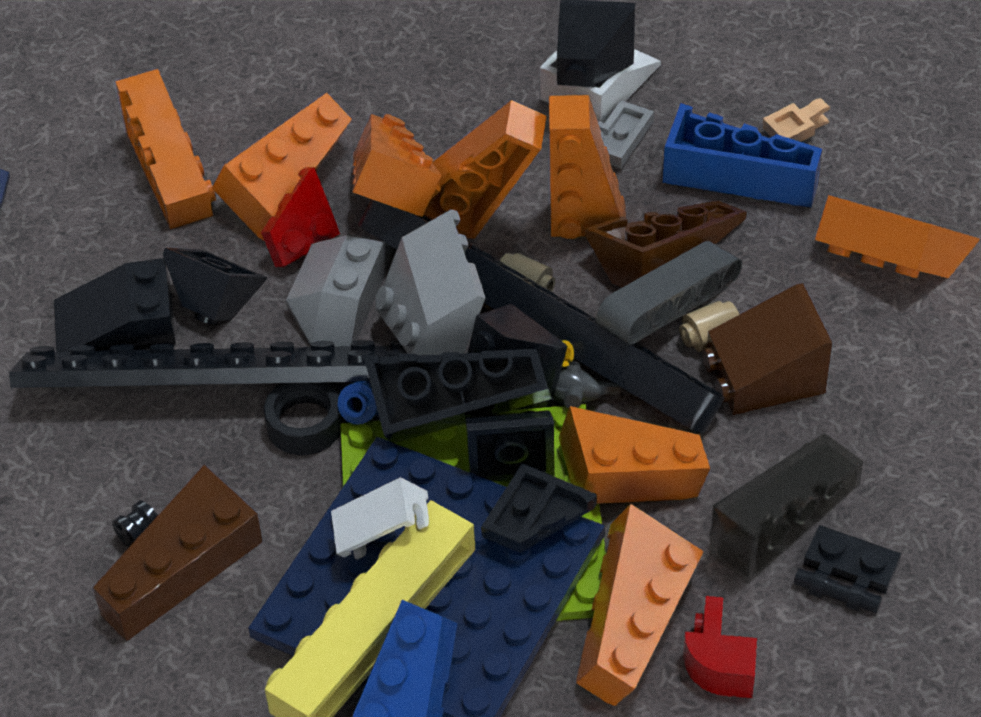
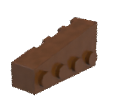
[93,465,263,641]

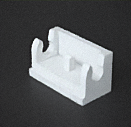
[331,477,429,559]

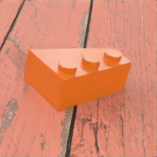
[559,406,710,504]

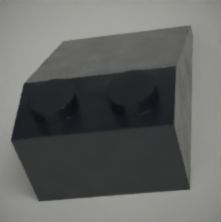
[54,258,176,352]

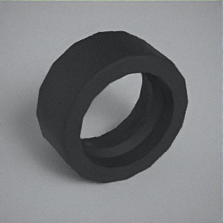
[263,382,343,456]

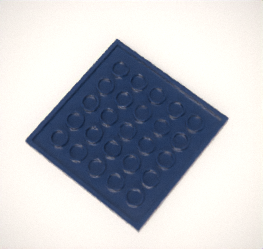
[248,437,605,717]

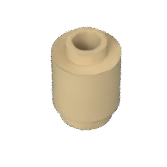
[679,301,740,352]

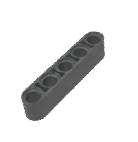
[596,241,743,345]

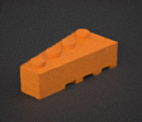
[352,114,442,217]

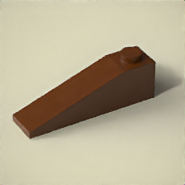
[585,201,747,288]

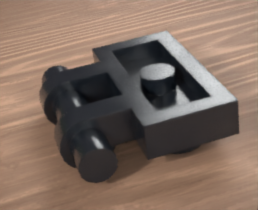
[793,525,901,613]

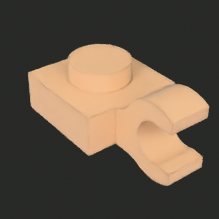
[763,98,830,142]

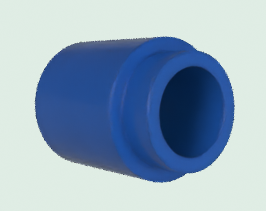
[338,381,379,424]

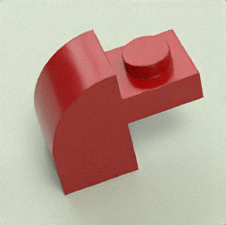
[683,596,757,698]

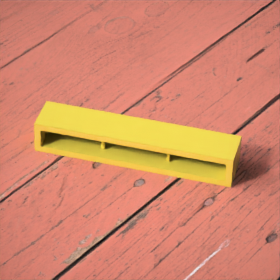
[265,500,476,717]

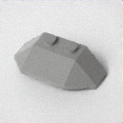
[286,234,396,346]

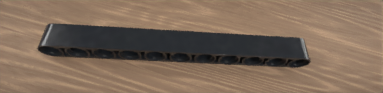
[358,199,725,434]

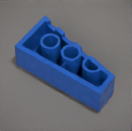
[662,103,822,208]
[352,600,458,717]

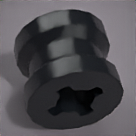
[112,500,158,548]

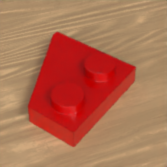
[261,167,341,267]

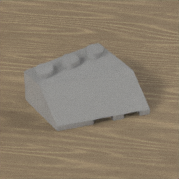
[375,209,486,355]

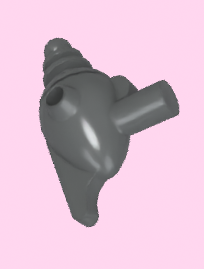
[553,361,621,409]

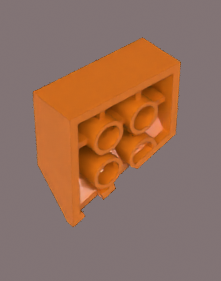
[815,195,980,278]

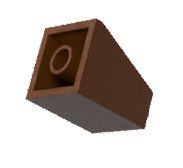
[702,283,832,415]

